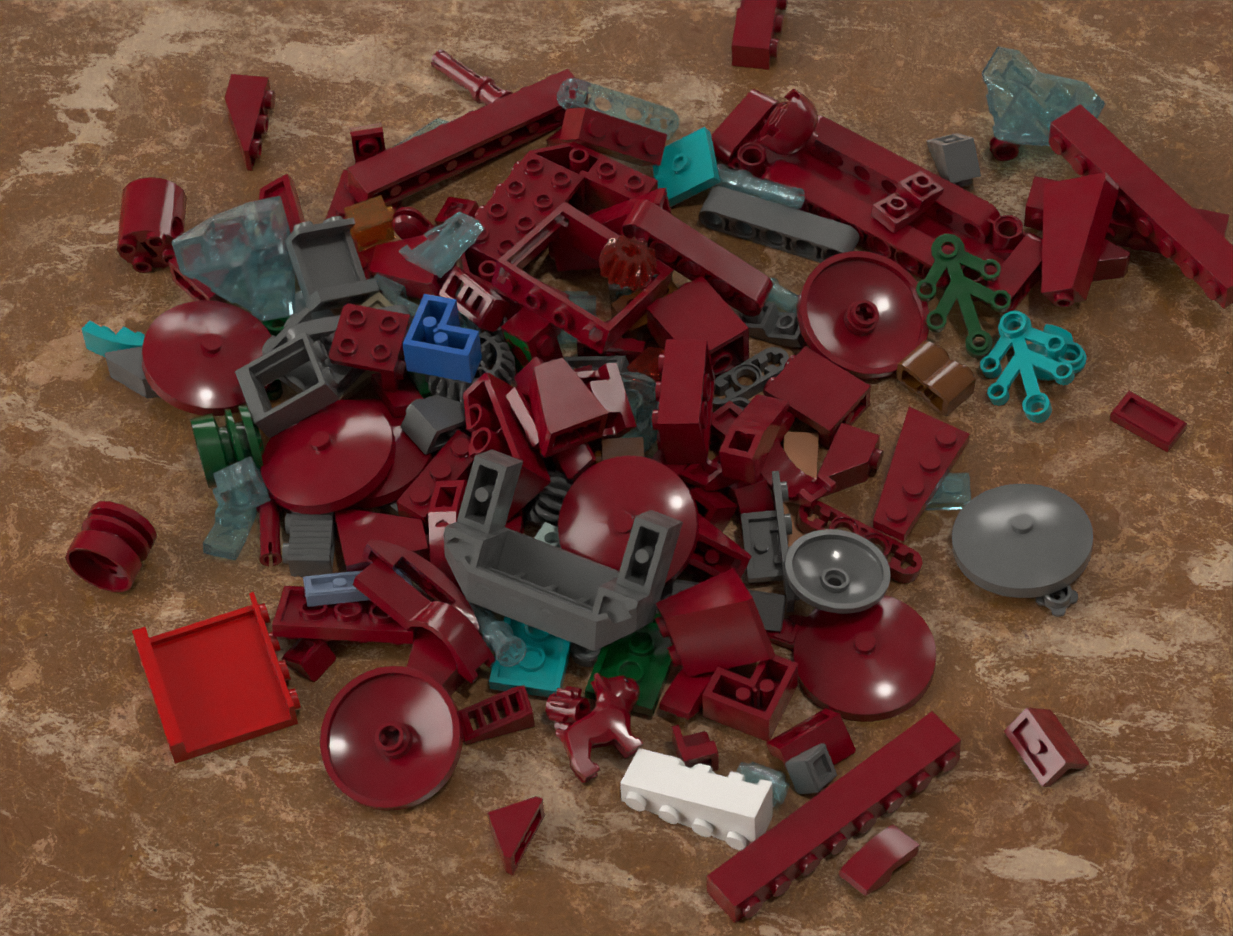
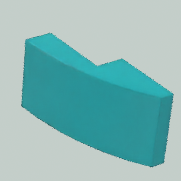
[81,320,145,357]

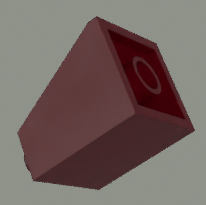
[646,276,749,378]
[655,568,776,677]

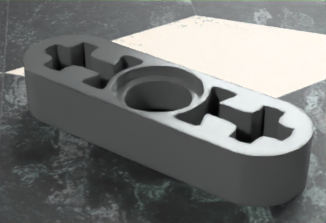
[713,347,789,412]

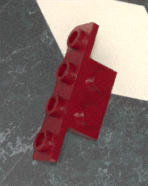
[505,357,596,480]

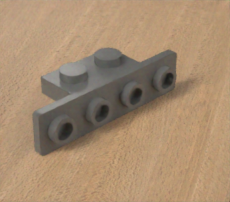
[741,471,800,612]

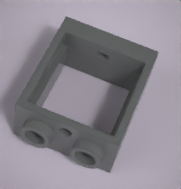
[235,332,340,438]

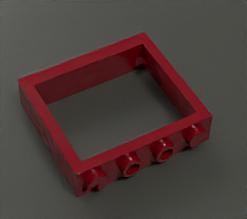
[491,201,674,355]

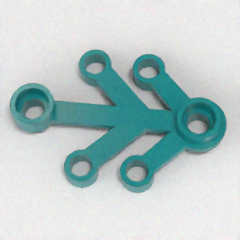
[980,311,1075,423]

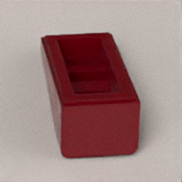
[438,266,510,332]
[459,685,535,745]

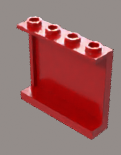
[132,592,301,764]

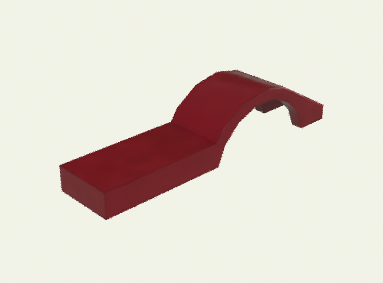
[711,401,837,508]
[353,558,496,684]

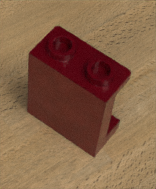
[763,346,871,450]

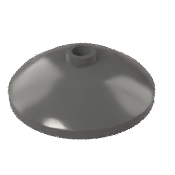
[784,529,890,613]

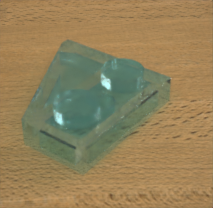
[399,211,485,278]

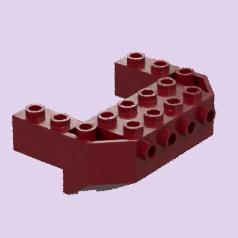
[456,142,658,337]

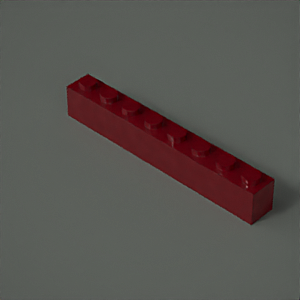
[347,68,589,215]
[1048,104,1233,309]
[706,711,961,924]

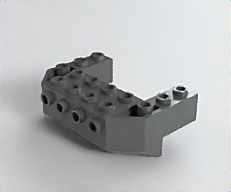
[444,449,683,651]

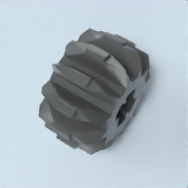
[525,469,573,527]

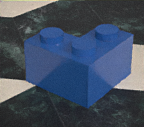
[403,294,482,383]

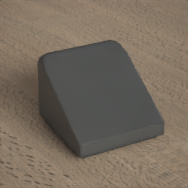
[785,743,837,794]

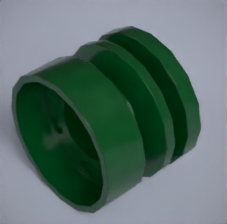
[190,404,265,488]

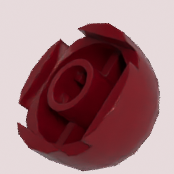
[757,89,819,155]

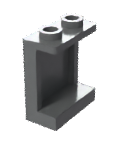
[284,216,379,313]
[262,307,365,397]

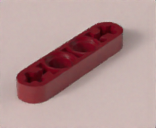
[796,501,922,583]

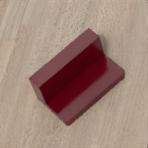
[1004,707,1089,787]
[766,708,856,778]

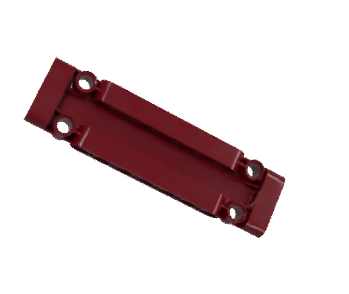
[711,89,1043,314]

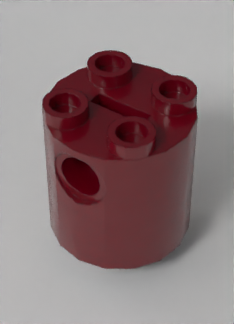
[117,177,187,273]

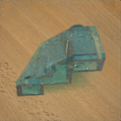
[982,46,1106,146]
[171,196,295,321]

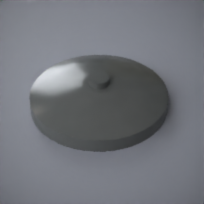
[952,484,1093,598]

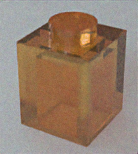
[344,195,395,252]

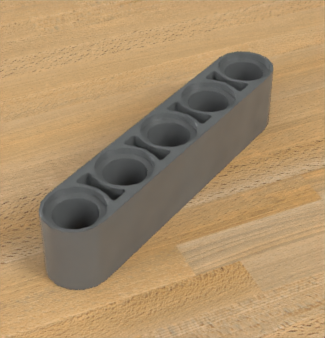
[698,186,860,263]

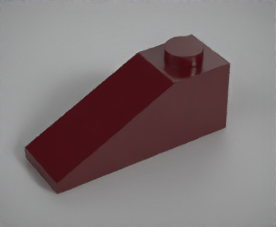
[689,513,752,579]

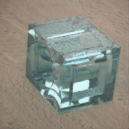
[212,456,271,518]

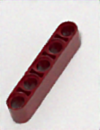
[621,199,773,316]

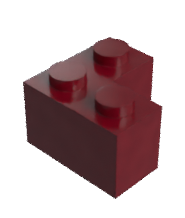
[702,655,798,742]

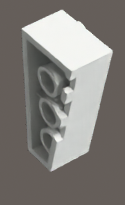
[620,748,773,850]

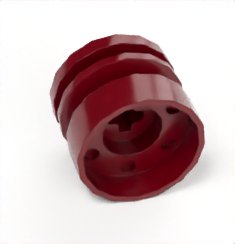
[65,501,157,592]

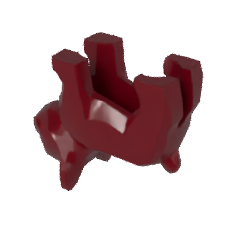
[555,673,643,784]

